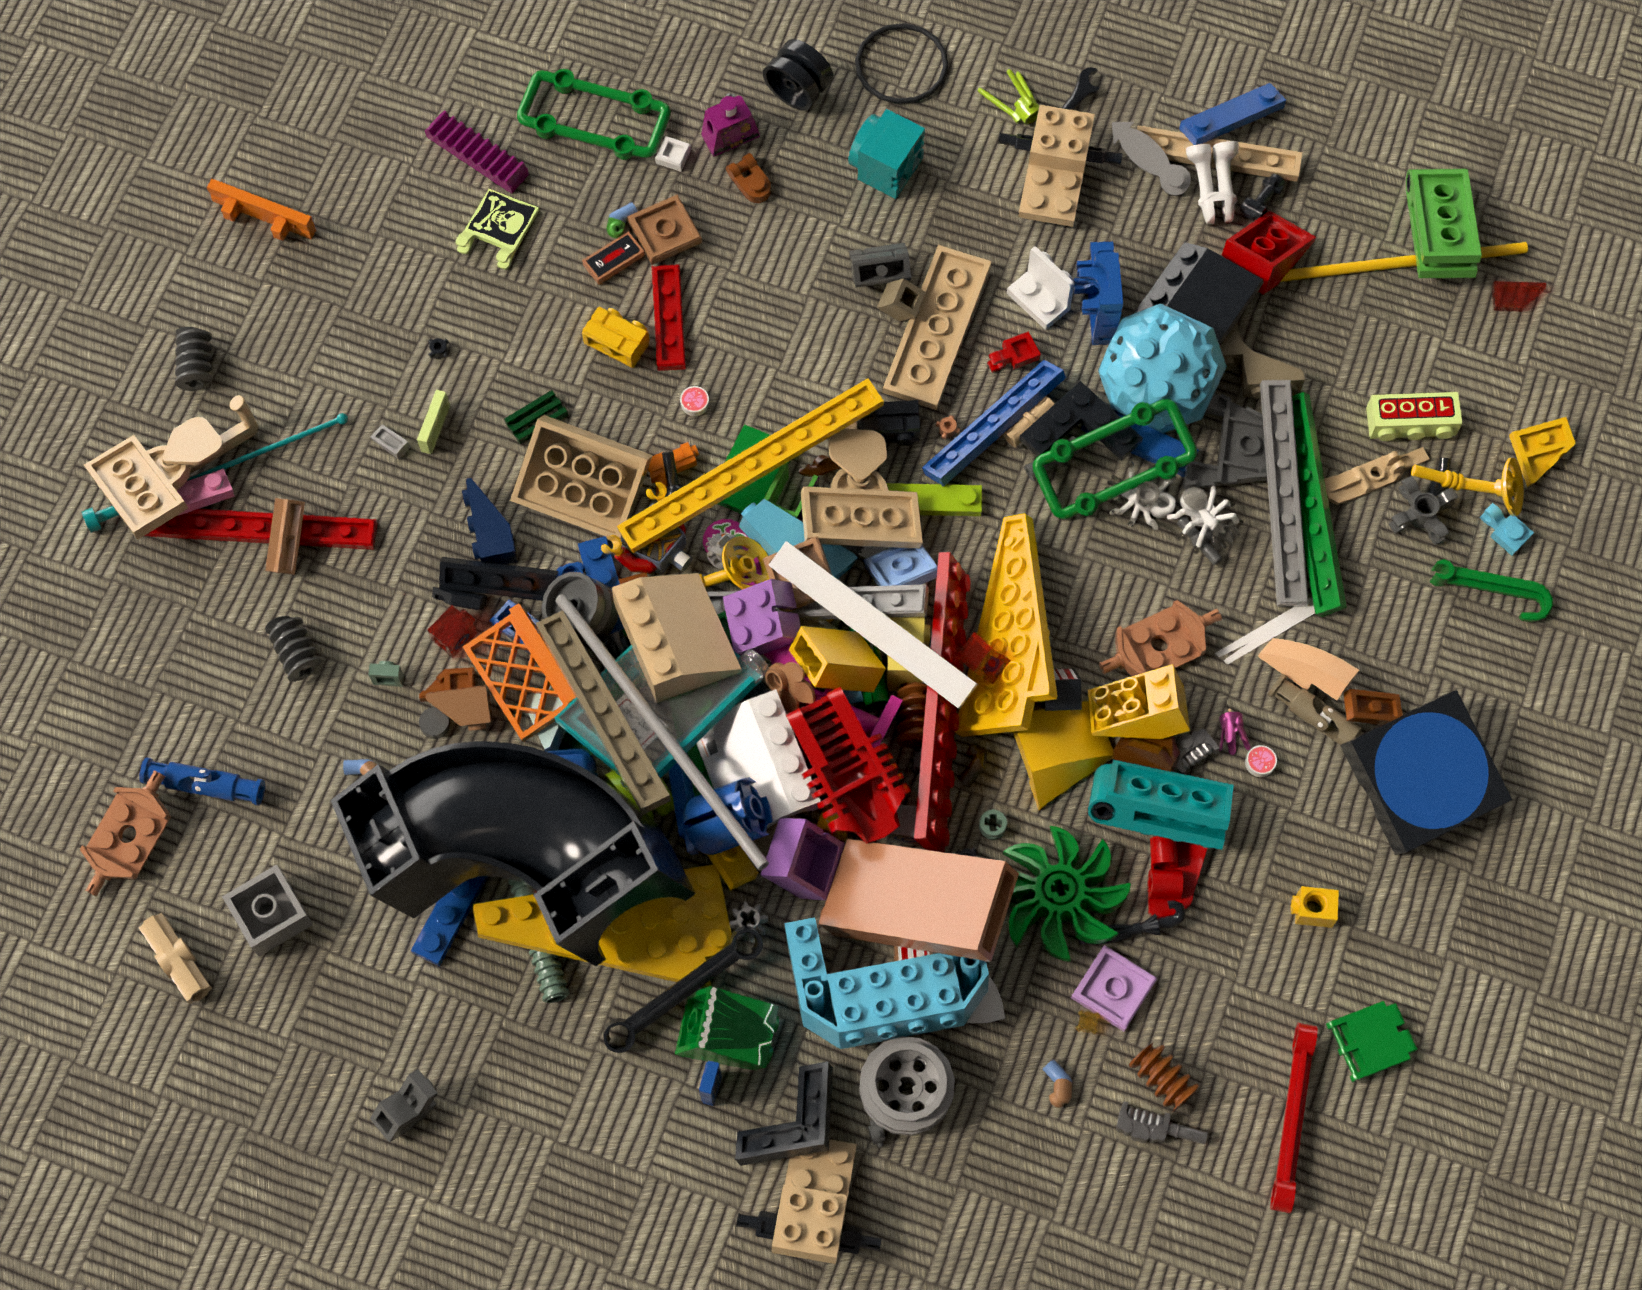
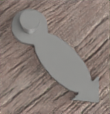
[1112,122,1191,196]

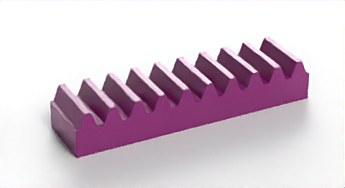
[425,110,529,194]

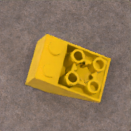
[1088,664,1190,739]

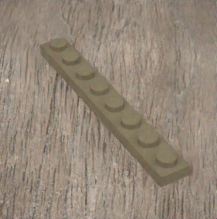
[536,610,671,815]

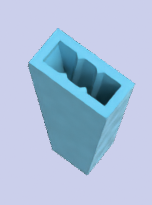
[739,499,858,579]

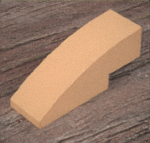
[1258,638,1359,700]

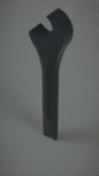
[1062,67,1099,110]

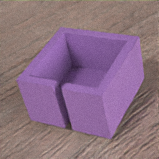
[723,579,801,657]
[761,818,845,901]

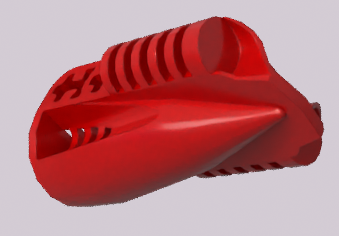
[786,686,911,844]

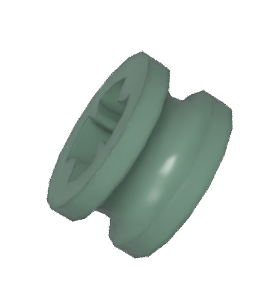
[979,809,1007,840]

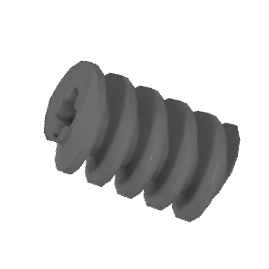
[175,327,212,391]
[265,616,322,682]

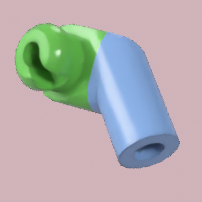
[606,202,638,238]

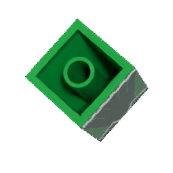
[675,986,779,1071]

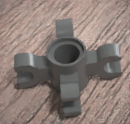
[1389,476,1458,545]

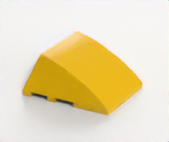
[1013,701,1113,810]

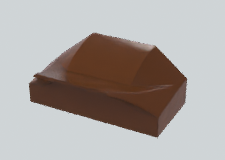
[1112,736,1180,772]

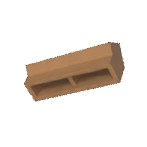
[265,498,305,575]

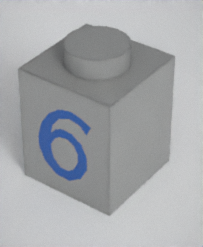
[887,805,920,845]

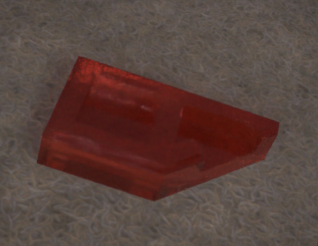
[1492,281,1547,312]

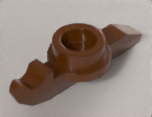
[798,455,841,477]

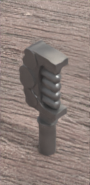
[1173,729,1219,775]
[1116,1101,1208,1145]

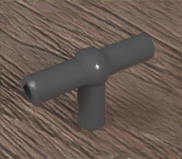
[1177,516,1224,565]

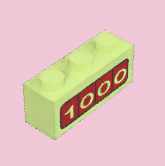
[1366,392,1462,441]

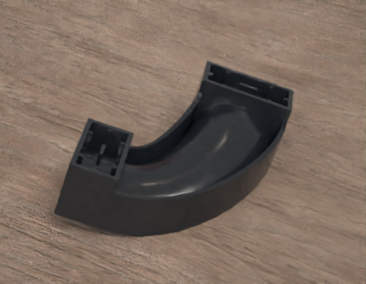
[330,741,696,967]

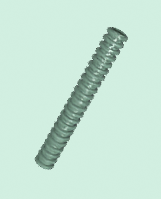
[508,879,570,1003]

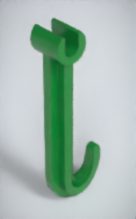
[1430,559,1553,622]

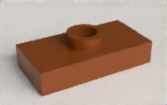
[1343,689,1403,725]

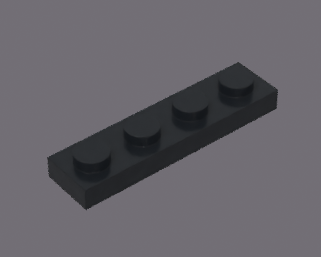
[439,557,559,601]

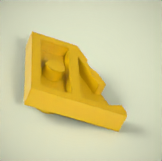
[1509,417,1576,487]

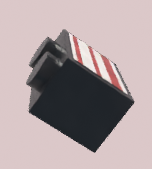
[1037,668,1082,711]

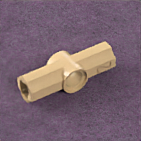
[139,913,212,1004]

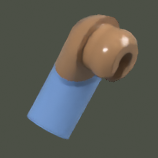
[343,759,377,775]
[1043,1059,1072,1108]

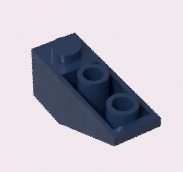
[462,478,518,564]

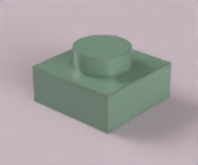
[368,661,404,687]

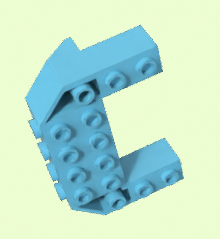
[784,917,989,1049]

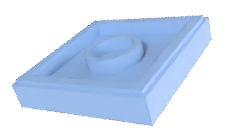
[863,545,938,586]

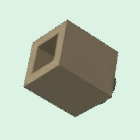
[877,278,926,321]

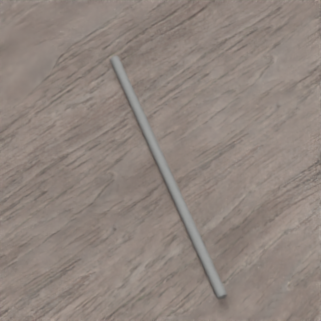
[555,594,769,870]

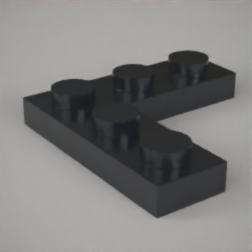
[1019,381,1143,461]
[735,1061,833,1166]

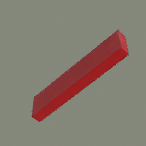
[652,264,686,371]

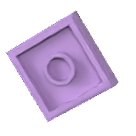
[1071,945,1157,1032]

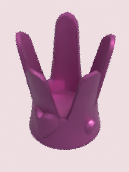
[1219,709,1251,756]

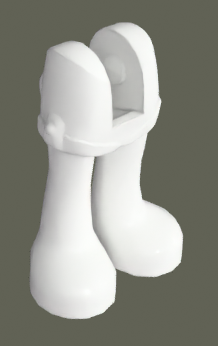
[1186,141,1239,224]

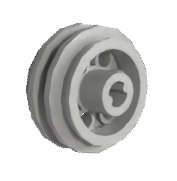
[859,1036,955,1136]

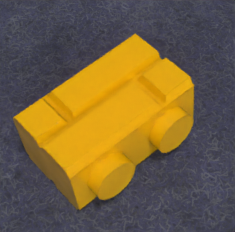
[582,306,650,368]

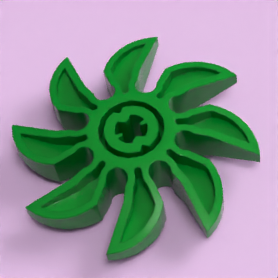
[1003,826,1131,962]

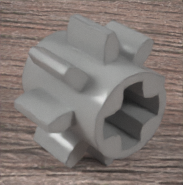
[707,533,743,569]
[730,902,768,942]

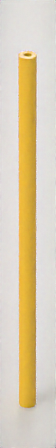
[1281,242,1528,282]

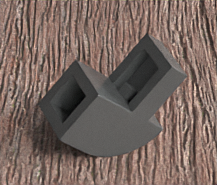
[370,1069,437,1143]

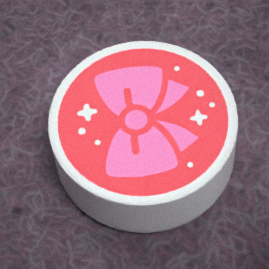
[680,386,709,416]
[1245,745,1277,777]

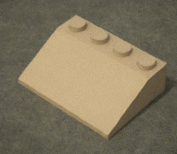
[510,415,653,539]
[612,573,742,703]

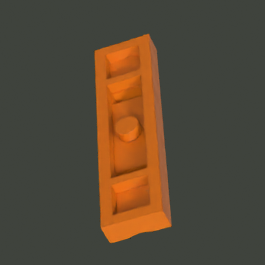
[207,179,316,241]

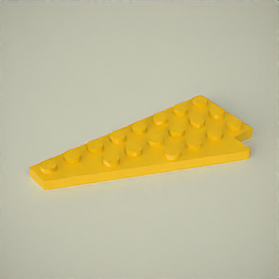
[954,513,1057,737]
[473,865,732,988]

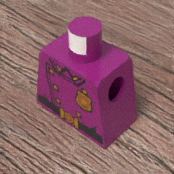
[701,95,760,157]

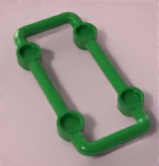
[517,69,671,160]
[1032,398,1197,520]

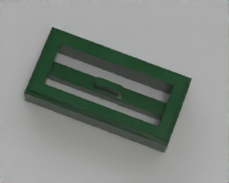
[504,390,568,444]

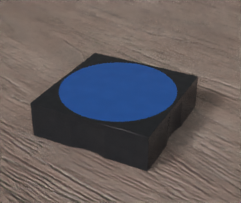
[1340,689,1513,855]

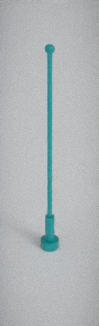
[81,413,348,533]

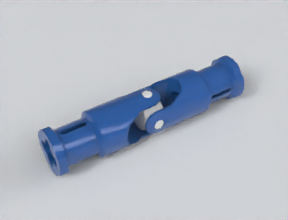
[139,757,266,806]

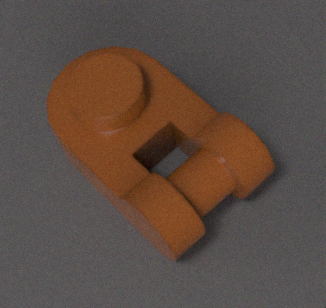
[726,153,771,203]

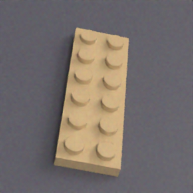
[883,245,991,410]

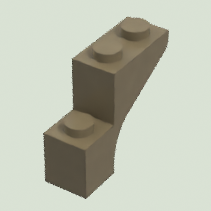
[1220,323,1305,399]

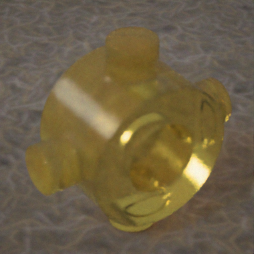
[1076,1010,1100,1035]

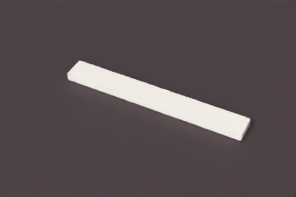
[769,541,978,709]

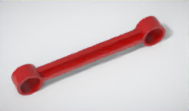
[1270,1023,1318,1214]

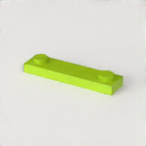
[886,483,982,517]

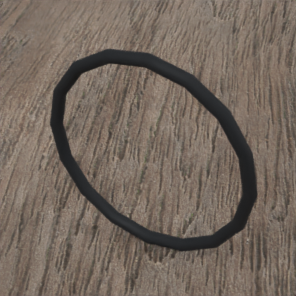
[855,23,948,104]

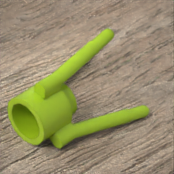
[978,69,1039,125]

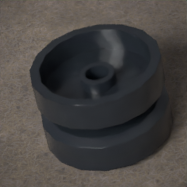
[763,39,833,110]

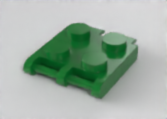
[1326,1001,1418,1083]

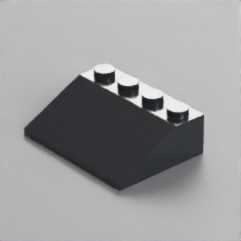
[1133,242,1264,345]

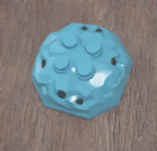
[1098,304,1227,433]

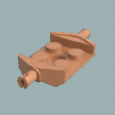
[1099,600,1222,676]
[80,770,171,896]

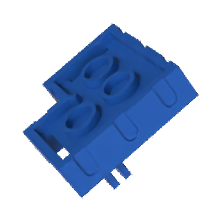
[1074,241,1123,345]

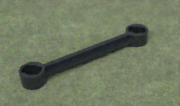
[603,926,763,1053]

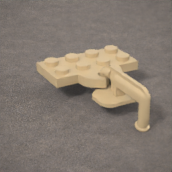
[84,395,258,540]
[801,421,923,549]

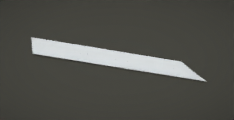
[1215,598,1315,664]

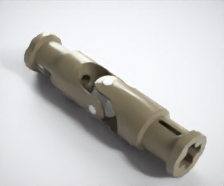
[1268,674,1364,745]

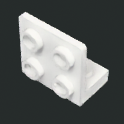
[1007,247,1074,330]

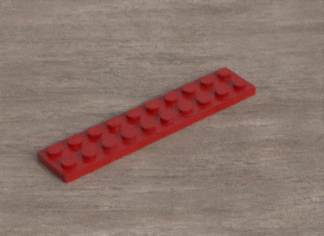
[914,552,971,853]

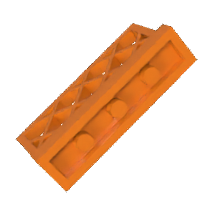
[463,603,576,742]

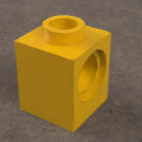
[1290,886,1339,928]

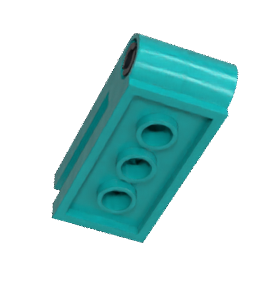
[1088,760,1234,850]

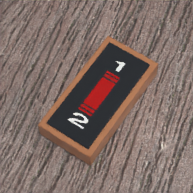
[582,231,645,285]

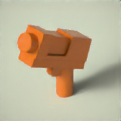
[648,442,699,496]

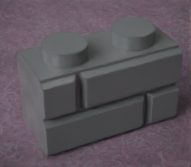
[849,243,911,288]

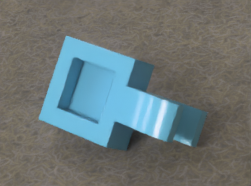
[1480,503,1534,556]

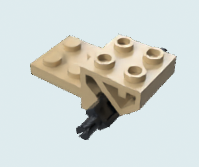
[998,105,1123,227]
[736,1140,882,1264]

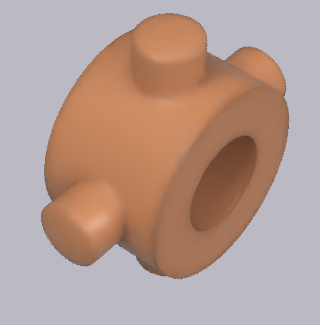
[936,416,960,439]

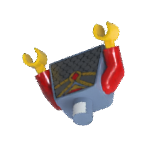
[601,482,693,574]

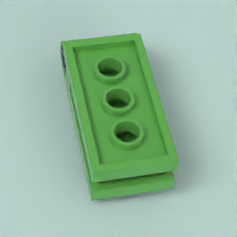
[1406,168,1482,278]

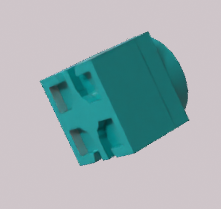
[848,109,925,199]

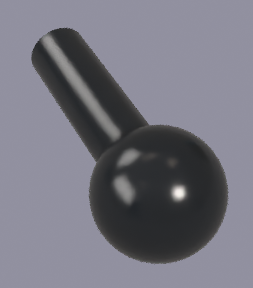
[662,451,683,497]

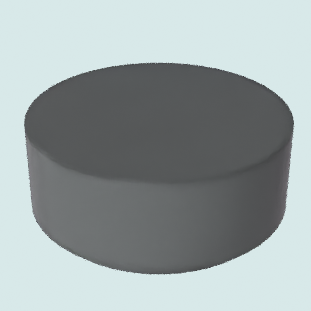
[419,707,450,739]

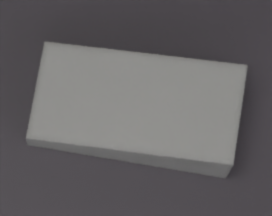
[370,424,411,460]

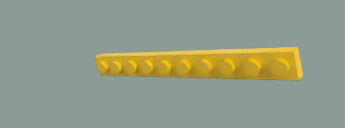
[617,378,884,553]

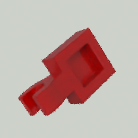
[987,331,1041,372]

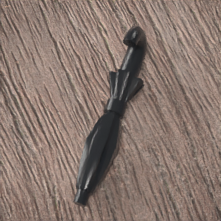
[1078,900,1186,945]

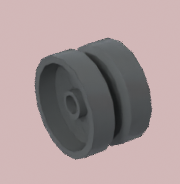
[541,572,618,644]

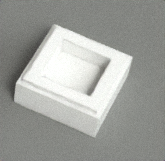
[655,136,691,172]

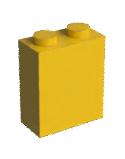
[789,626,886,692]

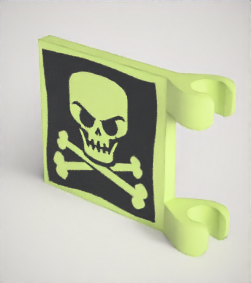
[456,189,539,270]

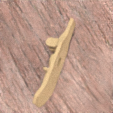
[1324,447,1430,505]

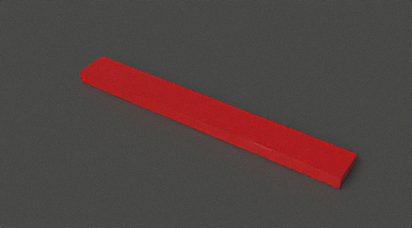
[144,509,378,550]

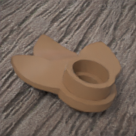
[765,662,816,713]

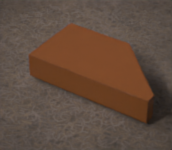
[419,667,476,702]

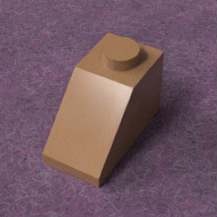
[426,685,493,731]

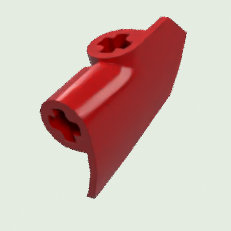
[1147,836,1208,918]

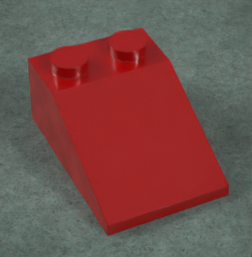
[1221,211,1316,295]

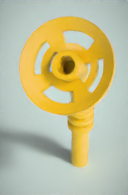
[1411,458,1524,516]
[699,536,769,590]

